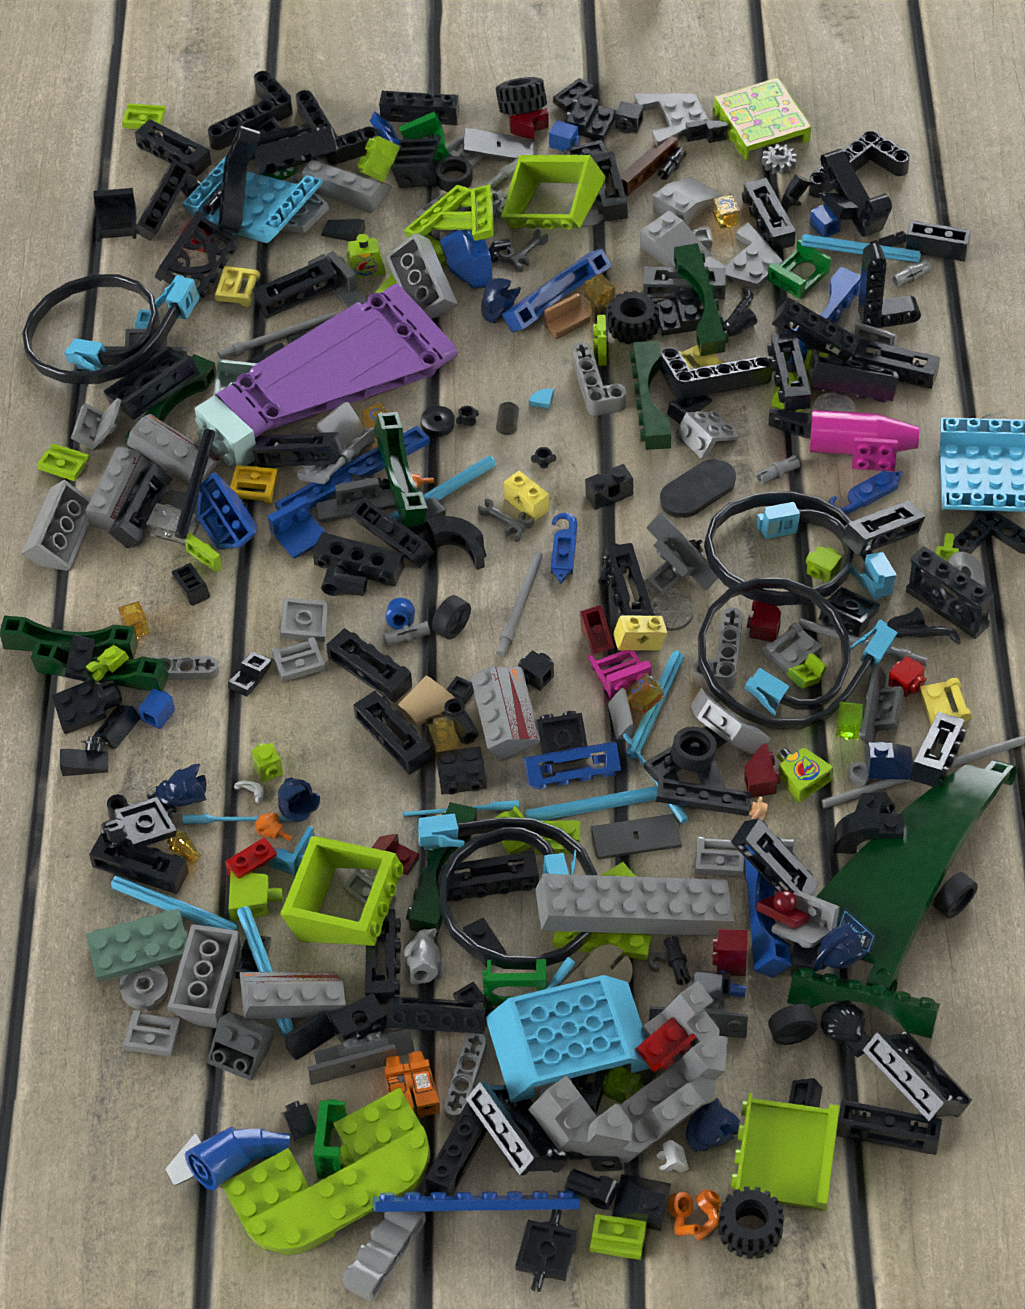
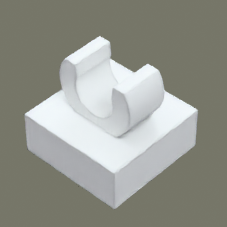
[656,1140,689,1173]

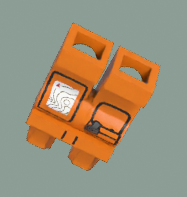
[384,1051,440,1118]

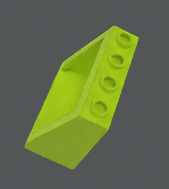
[501,155,605,230]
[280,836,403,946]

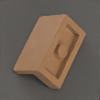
[544,293,590,339]

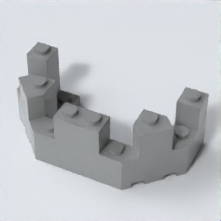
[528,981,728,1163]

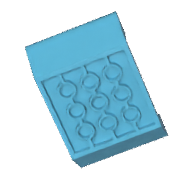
[182,157,323,243]
[939,418,1025,512]
[486,975,650,1103]

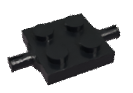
[515,1209,578,1292]

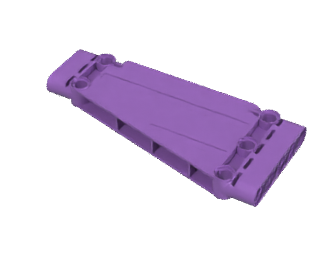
[215,284,458,438]

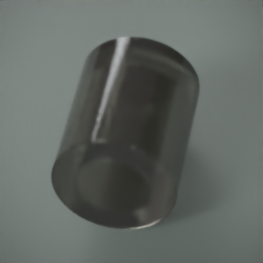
[496,402,519,435]

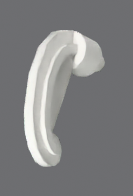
[234,781,264,804]

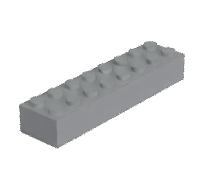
[536,874,734,936]

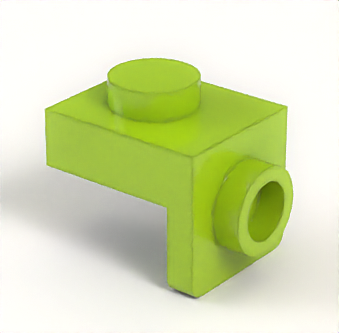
[787,653,827,689]

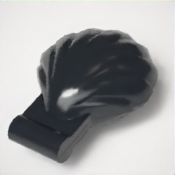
[820,1002,871,1058]

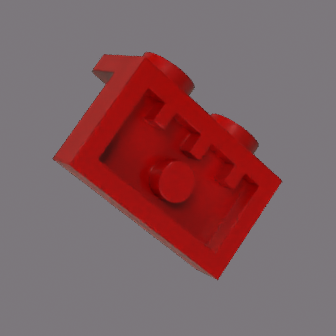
[225,837,277,879]
[635,1017,696,1072]

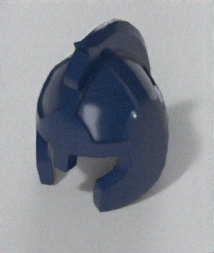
[481,277,521,323]
[156,763,207,806]
[278,777,320,822]
[814,924,866,972]
[686,1098,740,1153]

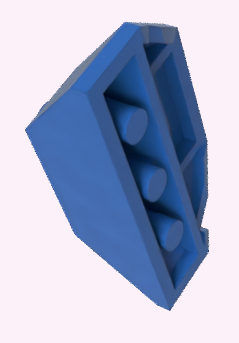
[440,230,492,289]
[197,472,257,549]

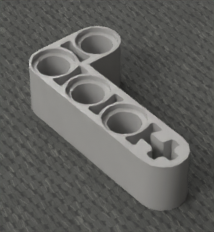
[573,342,626,416]
[693,607,742,690]

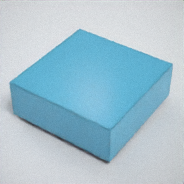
[135,309,160,329]

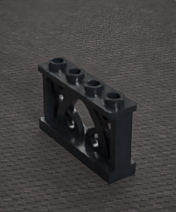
[154,211,238,298]
[104,346,200,420]
[906,546,993,639]
[863,1031,972,1121]
[466,1082,571,1175]

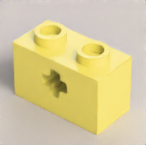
[503,471,549,521]
[613,616,667,651]

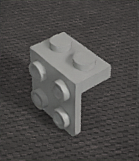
[71,398,122,450]
[317,402,376,459]
[676,411,739,459]
[772,891,840,948]

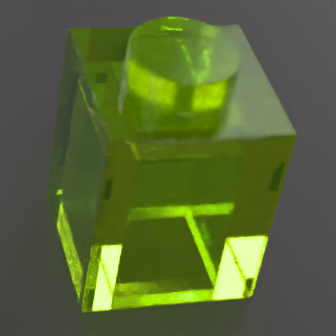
[836,702,863,740]
[603,1066,643,1104]

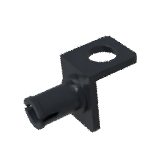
[568,1151,623,1172]

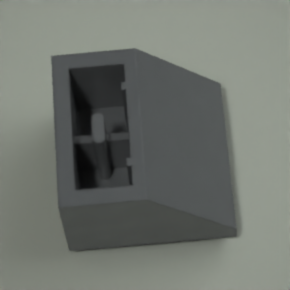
[207,1012,275,1081]

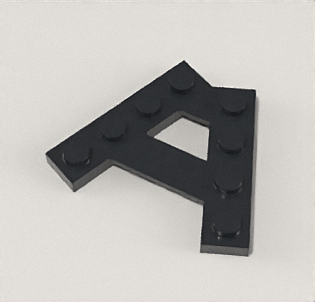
[643,726,751,816]

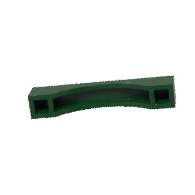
[673,243,729,356]
[630,340,671,450]
[125,354,217,460]
[374,412,427,527]
[0,615,138,660]
[30,639,169,692]
[406,802,478,937]
[787,967,940,1039]

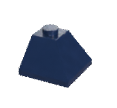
[865,742,914,780]

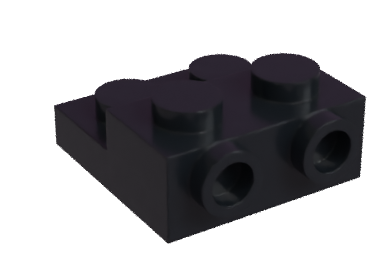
[564,96,614,141]
[656,289,704,336]
[819,587,880,637]
[536,711,589,765]
[435,746,487,795]

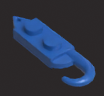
[369,111,400,156]
[829,470,902,515]
[551,513,578,584]

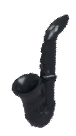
[722,287,758,337]
[887,607,961,645]

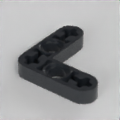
[953,511,1025,554]

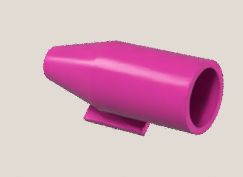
[810,410,919,471]

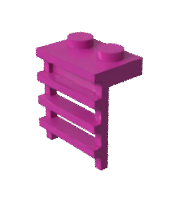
[588,650,652,700]

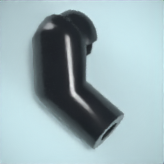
[488,239,511,263]

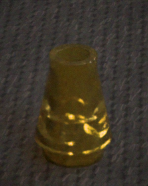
[167,830,201,864]

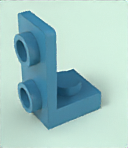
[269,826,315,876]

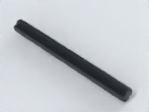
[175,428,215,540]

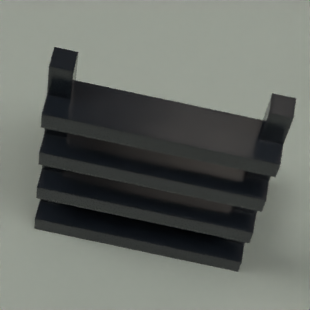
[391,135,441,188]
[93,188,137,242]

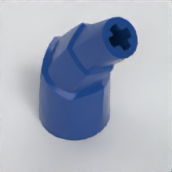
[185,1126,290,1190]

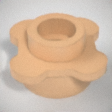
[749,797,768,821]

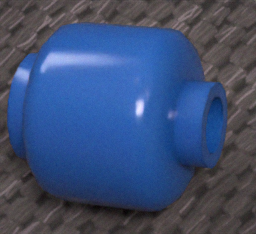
[385,597,415,630]

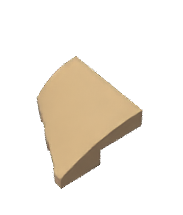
[398,675,455,726]

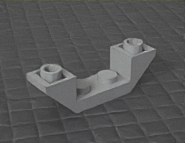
[690,687,771,755]

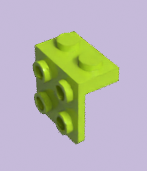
[357,136,400,183]

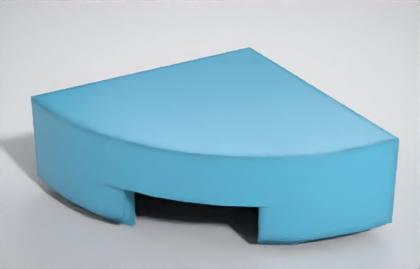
[529,389,554,409]

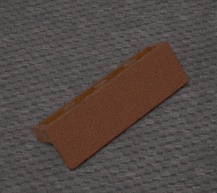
[610,136,678,196]

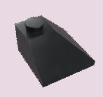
[612,1174,671,1231]

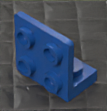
[268,496,326,559]

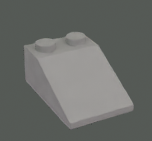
[653,177,722,226]
[640,211,712,267]

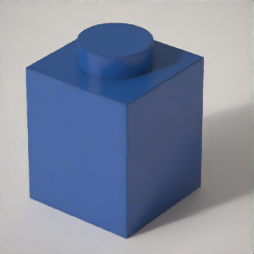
[549,121,580,151]
[810,204,841,237]
[139,688,175,729]

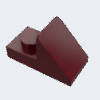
[509,108,549,141]
[580,605,614,654]
[372,833,420,875]

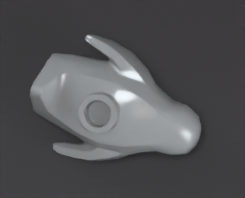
[404,928,444,985]

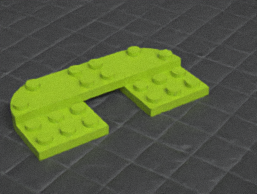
[221,1087,430,1255]

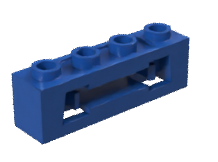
[523,741,621,790]

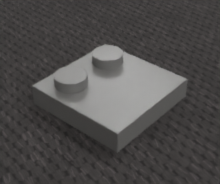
[280,598,328,642]

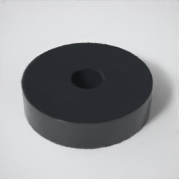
[421,406,455,437]

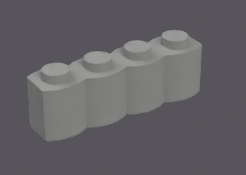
[343,1211,426,1302]

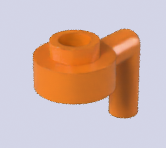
[695,1189,721,1241]
[668,1192,701,1236]

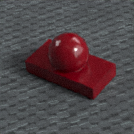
[756,890,810,929]

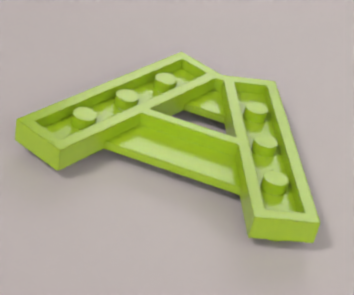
[403,184,494,241]
[552,862,652,960]

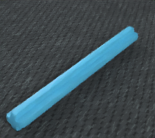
[801,234,921,263]
[390,455,496,522]
[626,650,684,760]
[525,786,658,821]
[111,876,238,931]
[237,906,294,1037]

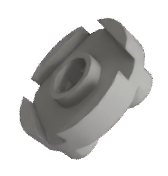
[120,966,169,1011]

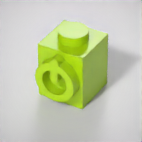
[805,545,842,583]
[251,742,283,783]

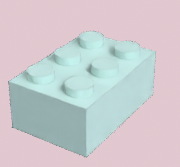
[195,395,256,469]

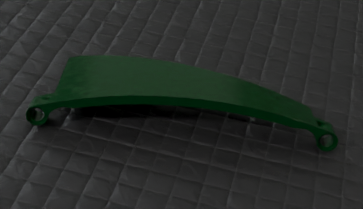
[816,759,1017,993]

